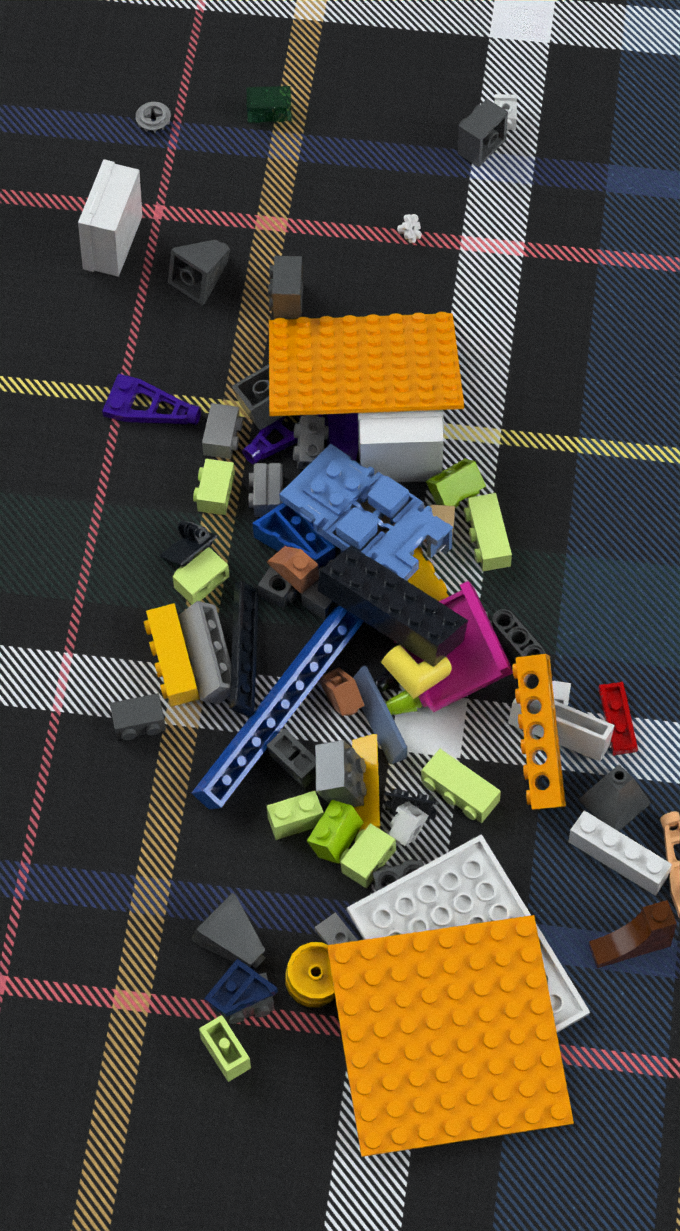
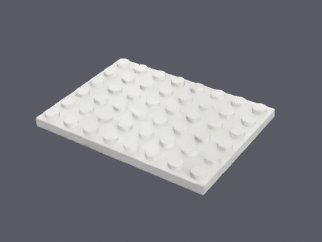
[347,834,590,1033]

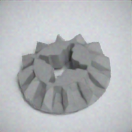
[136,102,171,132]

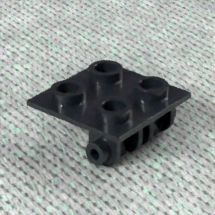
[159,520,218,565]
[385,788,439,822]

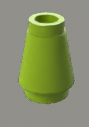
[385,690,423,715]

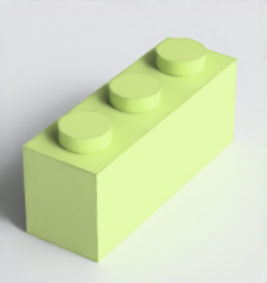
[464,493,512,571]
[421,749,501,823]

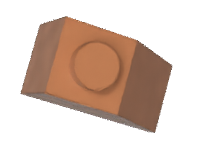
[267,546,319,594]
[319,668,365,716]

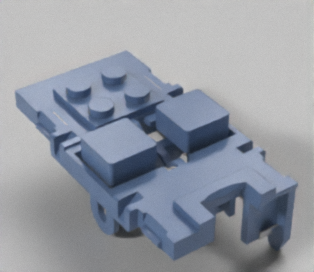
[279,444,453,581]

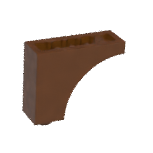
[588,900,677,968]

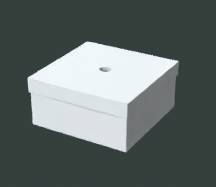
[78,159,142,277]
[358,410,444,482]

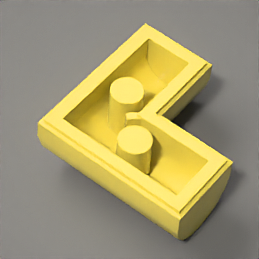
[381,645,452,699]

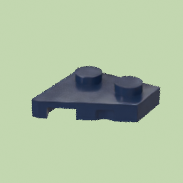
[204,959,278,1018]

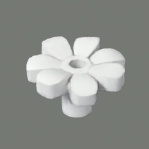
[397,214,422,243]

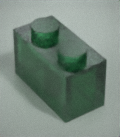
[247,86,292,123]

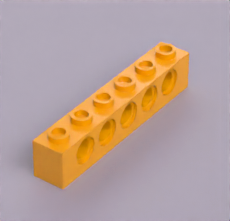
[512,654,566,810]

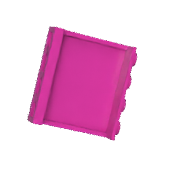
[394,581,513,712]

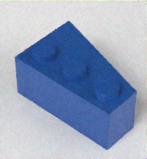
[252,503,336,569]

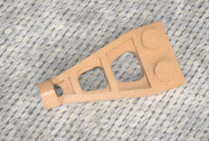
[660,811,680,918]

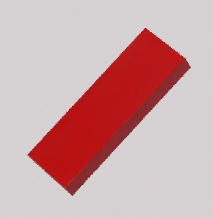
[598,682,638,756]

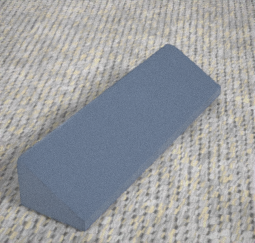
[353,666,407,764]

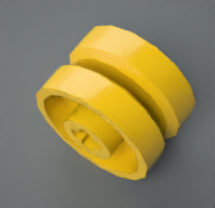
[285,942,335,1007]

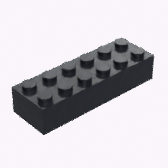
[317,545,468,667]

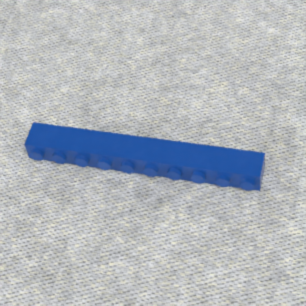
[192,606,364,810]

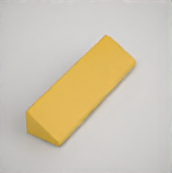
[352,734,380,834]

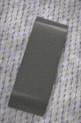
[492,609,545,661]

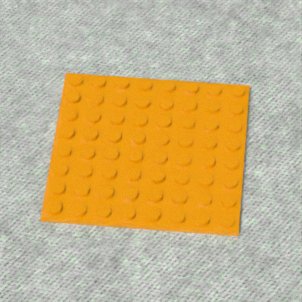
[269,312,464,416]
[327,915,574,1157]

